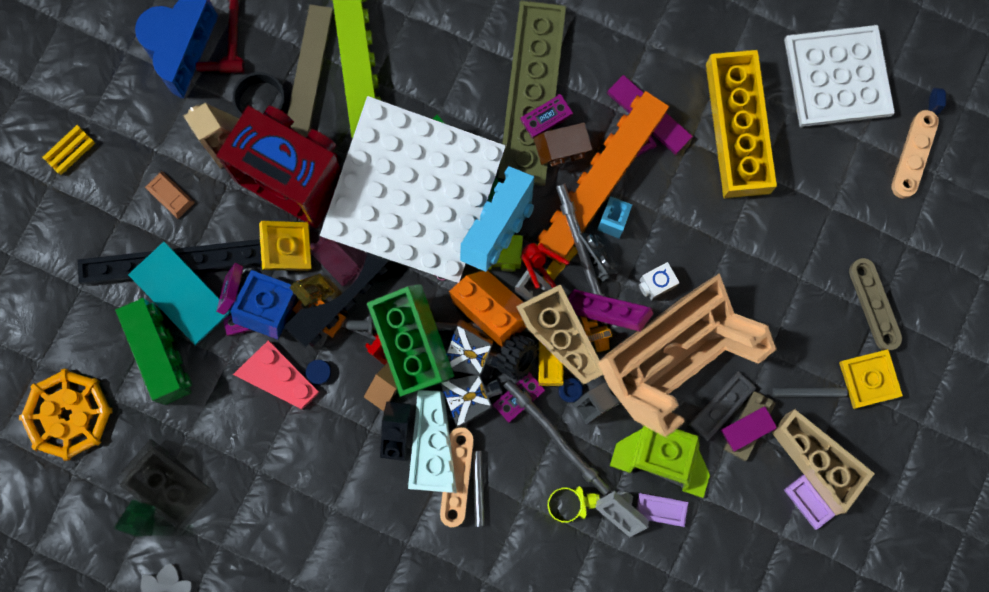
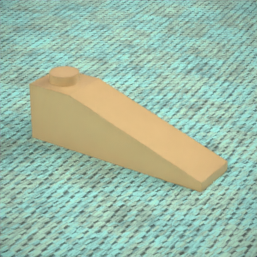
[516,284,603,384]

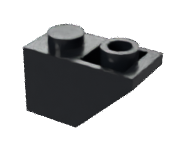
[380,402,411,461]

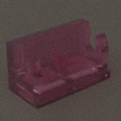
[310,236,360,286]

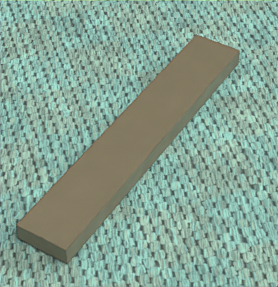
[288,5,333,138]

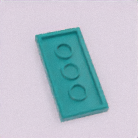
[128,242,231,345]

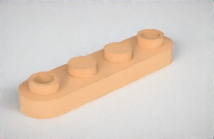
[891,110,939,199]
[440,427,473,527]

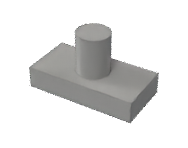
[595,491,649,537]

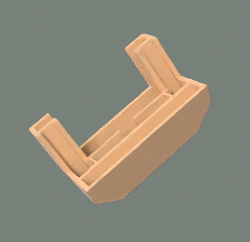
[598,273,776,437]

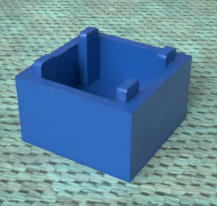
[230,270,298,340]

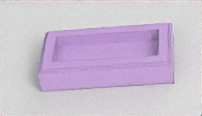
[784,475,835,530]
[636,493,688,527]

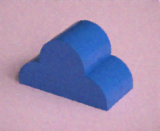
[135,0,218,98]

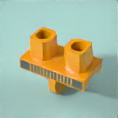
[580,316,612,352]

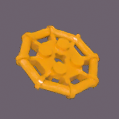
[19,368,113,461]

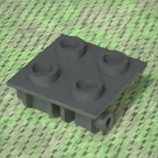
[579,233,619,282]

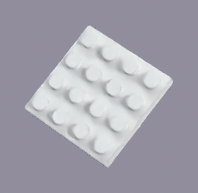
[784,25,894,127]

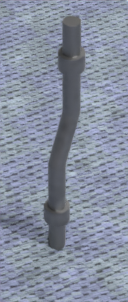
[556,184,606,325]
[504,379,611,495]

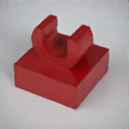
[365,333,387,365]

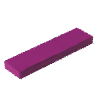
[607,75,693,155]
[568,289,654,332]

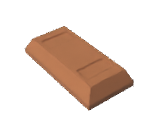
[145,171,195,219]

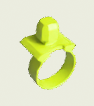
[547,486,600,523]

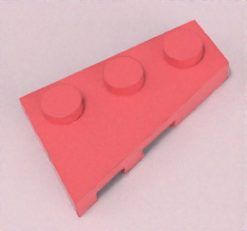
[233,340,320,409]

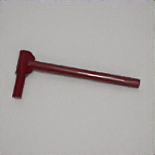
[196,0,245,73]

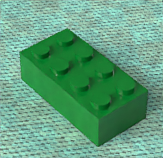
[367,284,455,397]
[115,298,192,405]

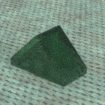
[114,499,156,537]

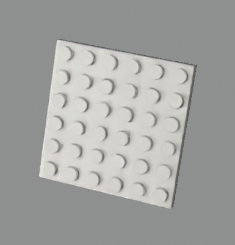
[320,96,505,283]

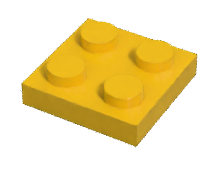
[259,221,312,271]
[839,349,903,409]

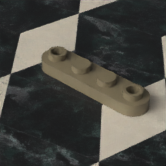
[849,258,902,351]

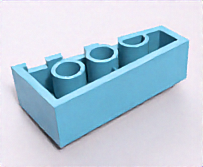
[460,166,534,272]

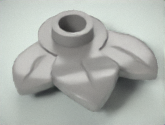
[141,564,192,592]

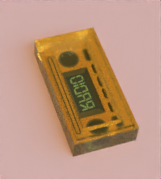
[290,274,335,306]

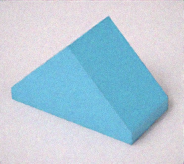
[597,196,632,238]

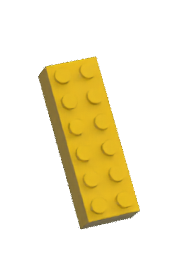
[706,50,777,198]

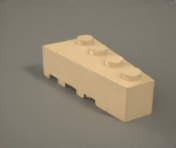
[772,409,875,515]

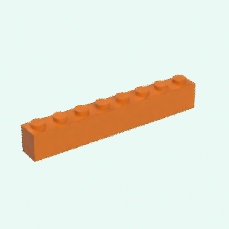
[536,91,669,265]

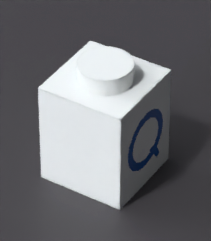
[639,262,680,301]

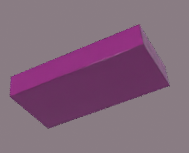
[721,406,777,452]

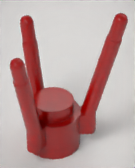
[520,243,569,288]

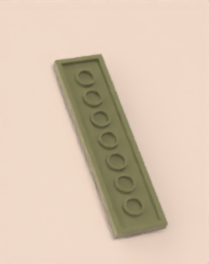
[498,1,566,186]

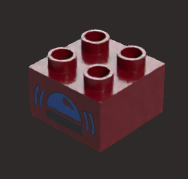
[216,105,342,229]

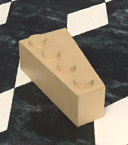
[184,103,239,169]

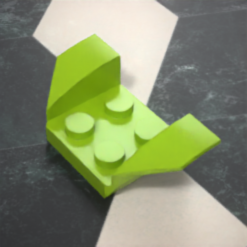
[610,426,710,498]

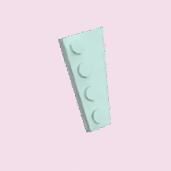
[408,390,457,493]

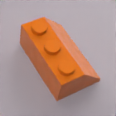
[449,270,526,347]

